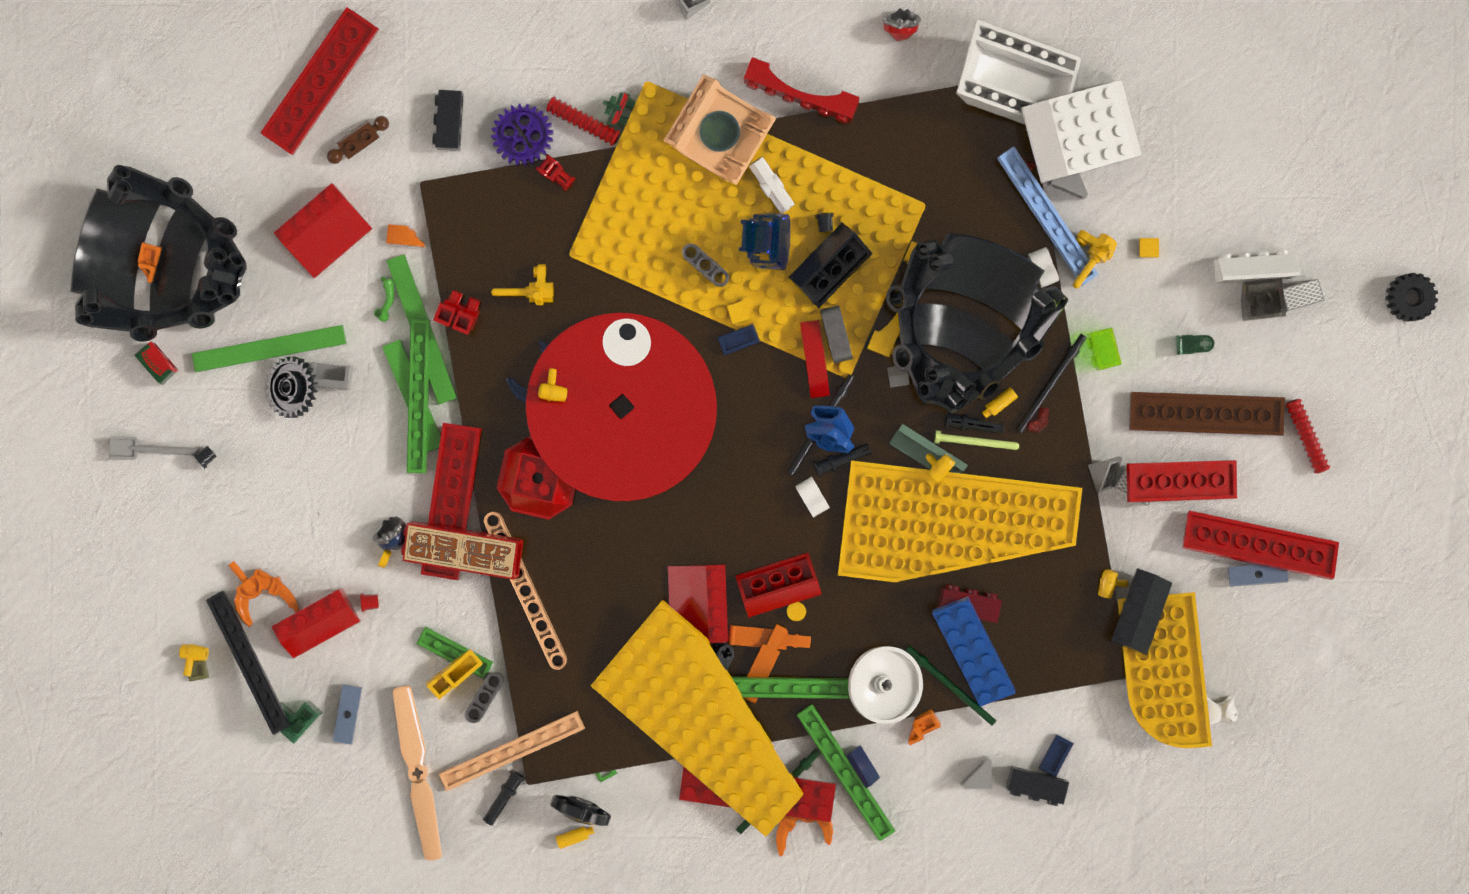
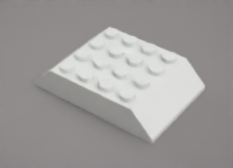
[956,20,1081,124]
[1021,81,1141,183]

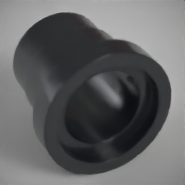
[815,212,834,232]
[192,445,217,469]

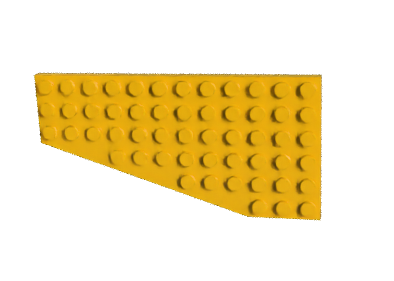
[838,461,1082,582]
[591,600,803,837]

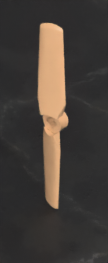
[392,686,442,861]

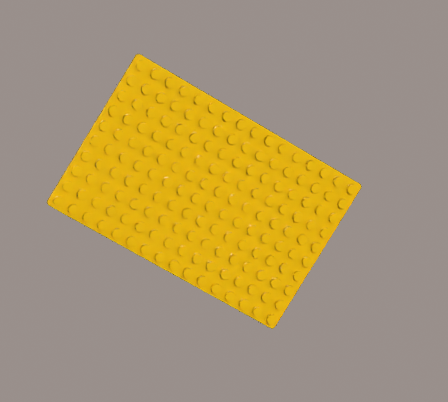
[569,81,925,378]

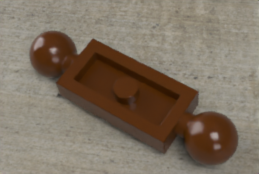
[327,116,389,164]

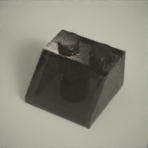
[1241,278,1286,321]

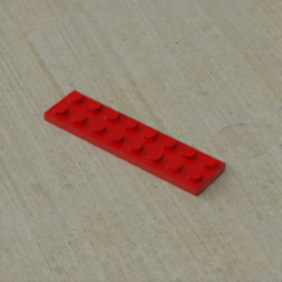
[260,7,380,156]
[421,423,482,581]
[1182,510,1339,580]
[679,766,836,822]

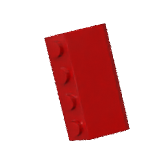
[735,553,822,618]
[271,588,361,659]

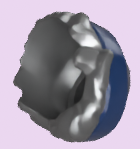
[373,516,406,550]

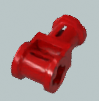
[535,154,576,191]

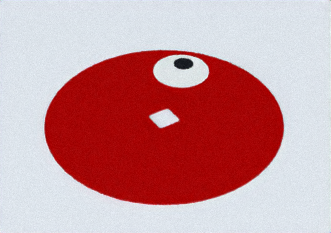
[526,313,717,501]

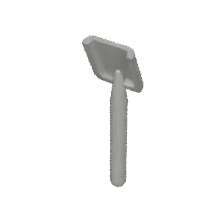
[109,436,199,460]

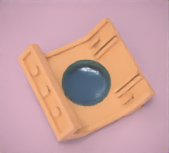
[664,74,776,185]

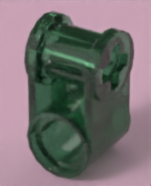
[1176,335,1215,355]

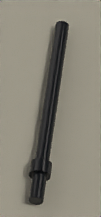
[1016,334,1087,433]
[787,374,854,475]

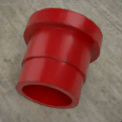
[360,593,379,612]

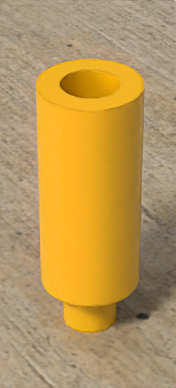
[982,387,1018,418]
[556,826,595,849]

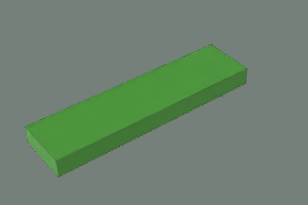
[416,627,493,679]

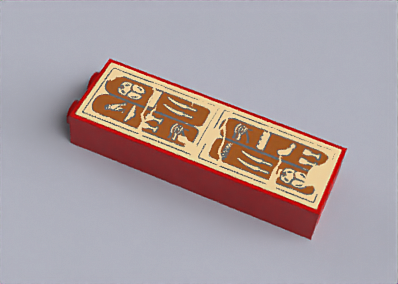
[401,521,523,580]

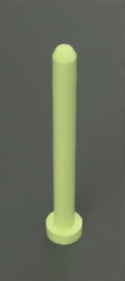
[934,430,1019,450]

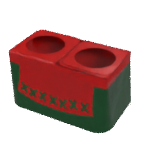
[134,341,178,385]

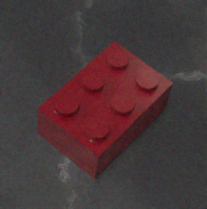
[937,584,1002,623]

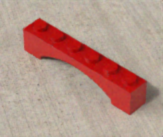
[744,57,860,123]

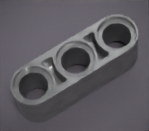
[682,243,729,287]
[820,305,853,364]
[465,671,504,723]

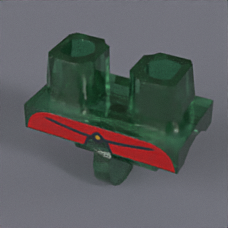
[602,92,636,128]

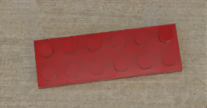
[1126,460,1237,502]

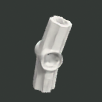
[749,157,795,214]

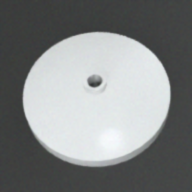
[848,646,923,724]

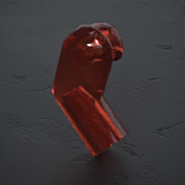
[1028,407,1050,433]

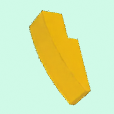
[426,649,483,700]

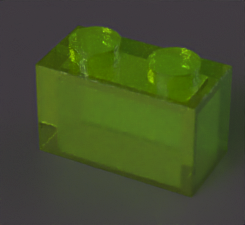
[1086,327,1122,371]

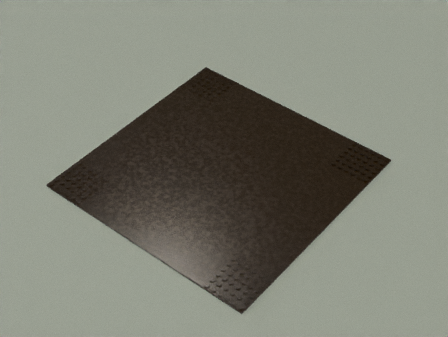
[420,86,1126,785]

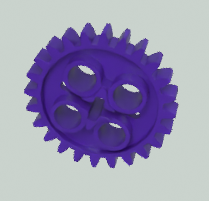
[491,104,554,166]

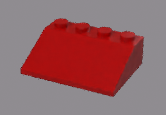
[274,183,373,278]
[668,564,728,643]

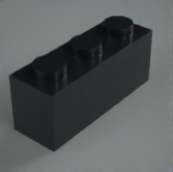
[432,90,464,151]
[1006,766,1069,806]

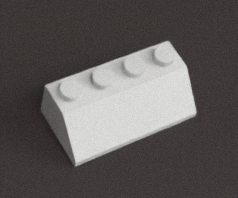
[1214,251,1300,283]

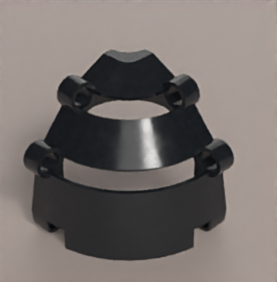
[70,165,247,342]
[886,233,1068,413]

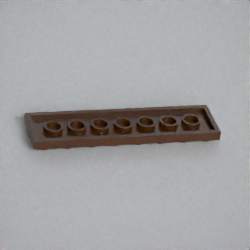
[1129,392,1285,436]

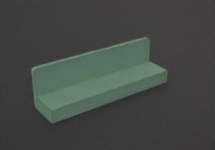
[890,424,968,474]

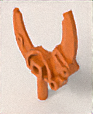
[228,561,299,627]
[776,816,833,857]

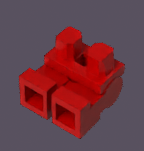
[433,290,480,335]

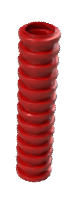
[546,96,620,146]
[1285,398,1331,474]

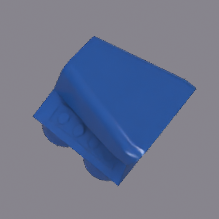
[805,405,855,453]

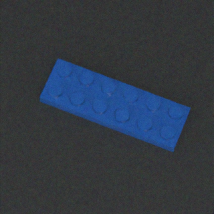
[932,596,1016,707]

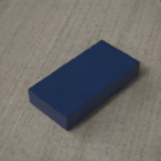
[717,323,760,356]
[1038,734,1074,777]
[846,745,880,788]

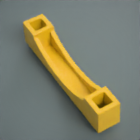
[867,241,918,358]

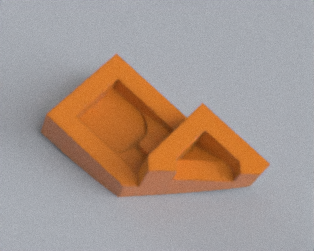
[386,224,425,247]
[138,242,162,283]
[908,709,941,745]

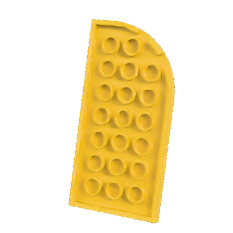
[1117,592,1212,748]

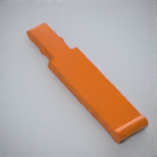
[743,624,787,704]
[728,625,811,650]

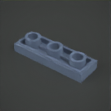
[1228,565,1288,587]
[333,684,363,745]

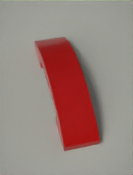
[800,320,830,398]

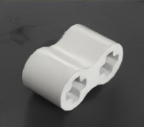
[1027,247,1059,288]
[795,476,830,518]

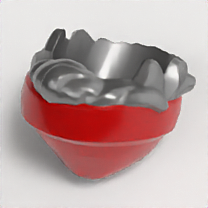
[883,8,921,42]

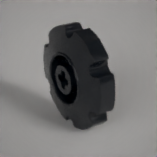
[550,795,611,826]

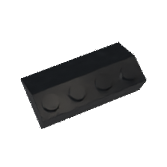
[788,222,873,308]
[1110,568,1172,655]

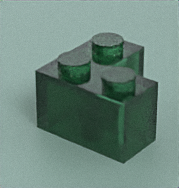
[280,700,323,744]

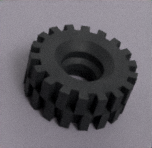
[1385,273,1438,322]

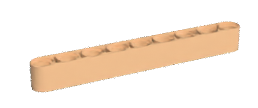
[484,512,567,670]

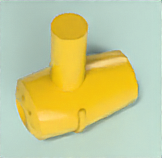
[538,369,567,402]
[925,453,956,482]
[1098,570,1129,599]
[179,643,209,677]

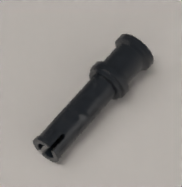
[945,411,1004,434]
[813,443,872,478]
[482,770,526,826]

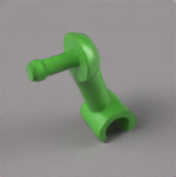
[374,277,394,322]

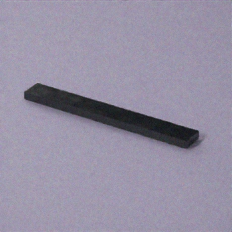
[206,591,291,735]

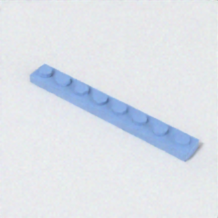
[997,147,1098,286]

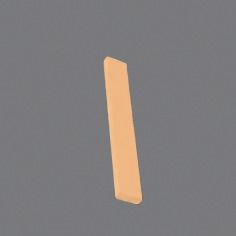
[439,711,585,791]

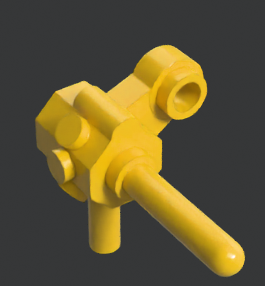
[1073,230,1117,289]
[491,264,554,305]

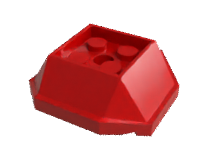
[497,436,576,520]

